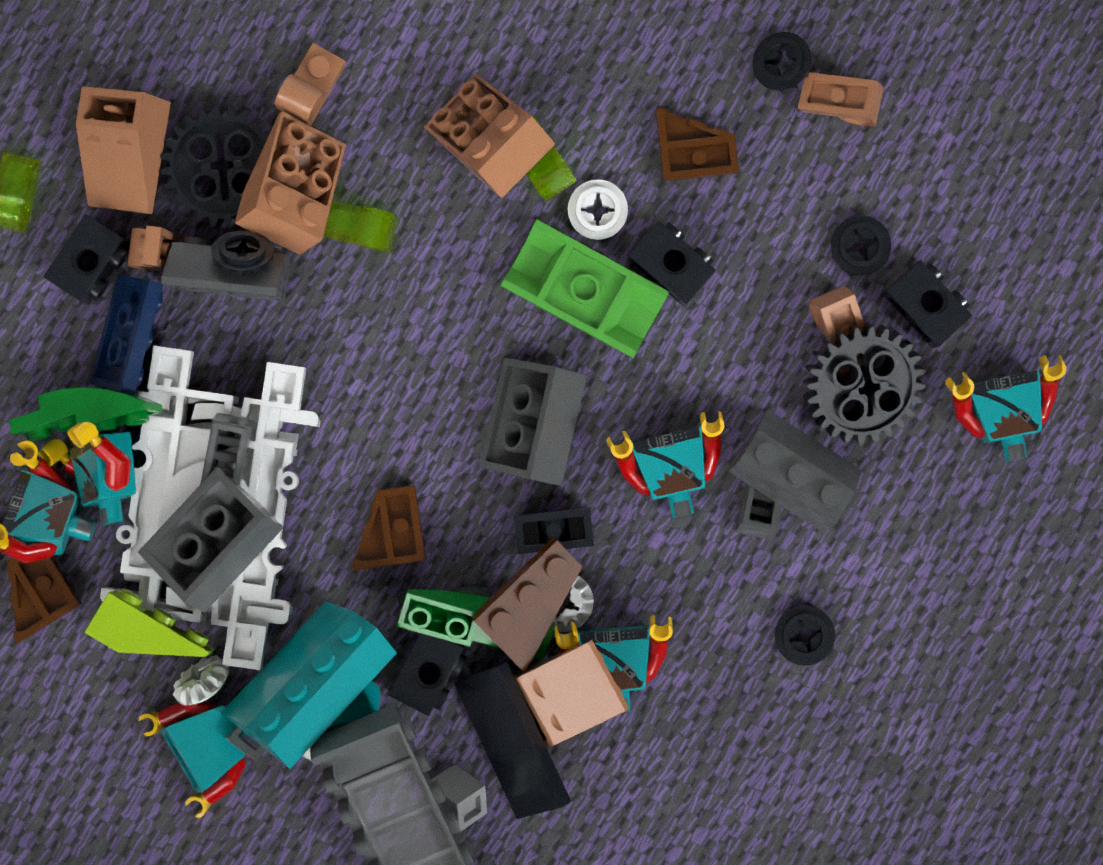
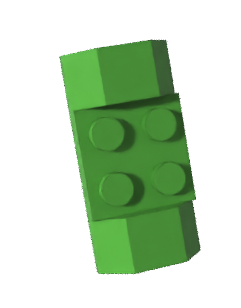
[500,220,669,358]

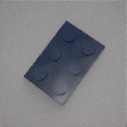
[89,274,163,395]

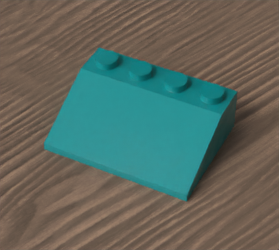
[221,601,397,769]

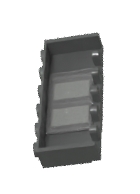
[310,703,475,865]

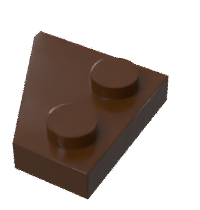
[655,108,739,182]
[352,485,426,571]
[7,556,82,643]

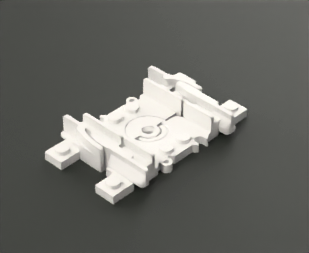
[100,346,321,670]

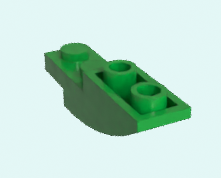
[9,388,163,442]
[397,589,555,660]

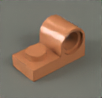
[275,43,347,126]
[798,72,884,127]
[127,225,180,272]
[809,285,864,374]

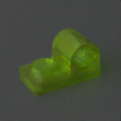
[526,115,577,202]
[0,152,43,235]
[323,200,399,255]

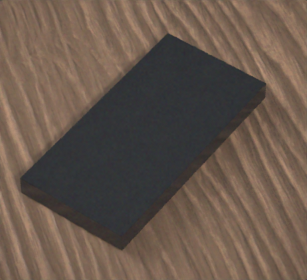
[454,662,571,819]

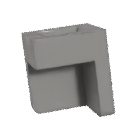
[431,765,487,833]

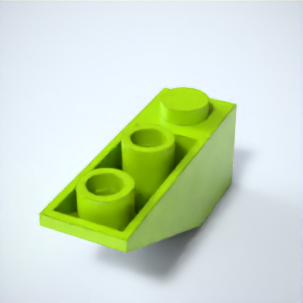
[85,589,215,657]

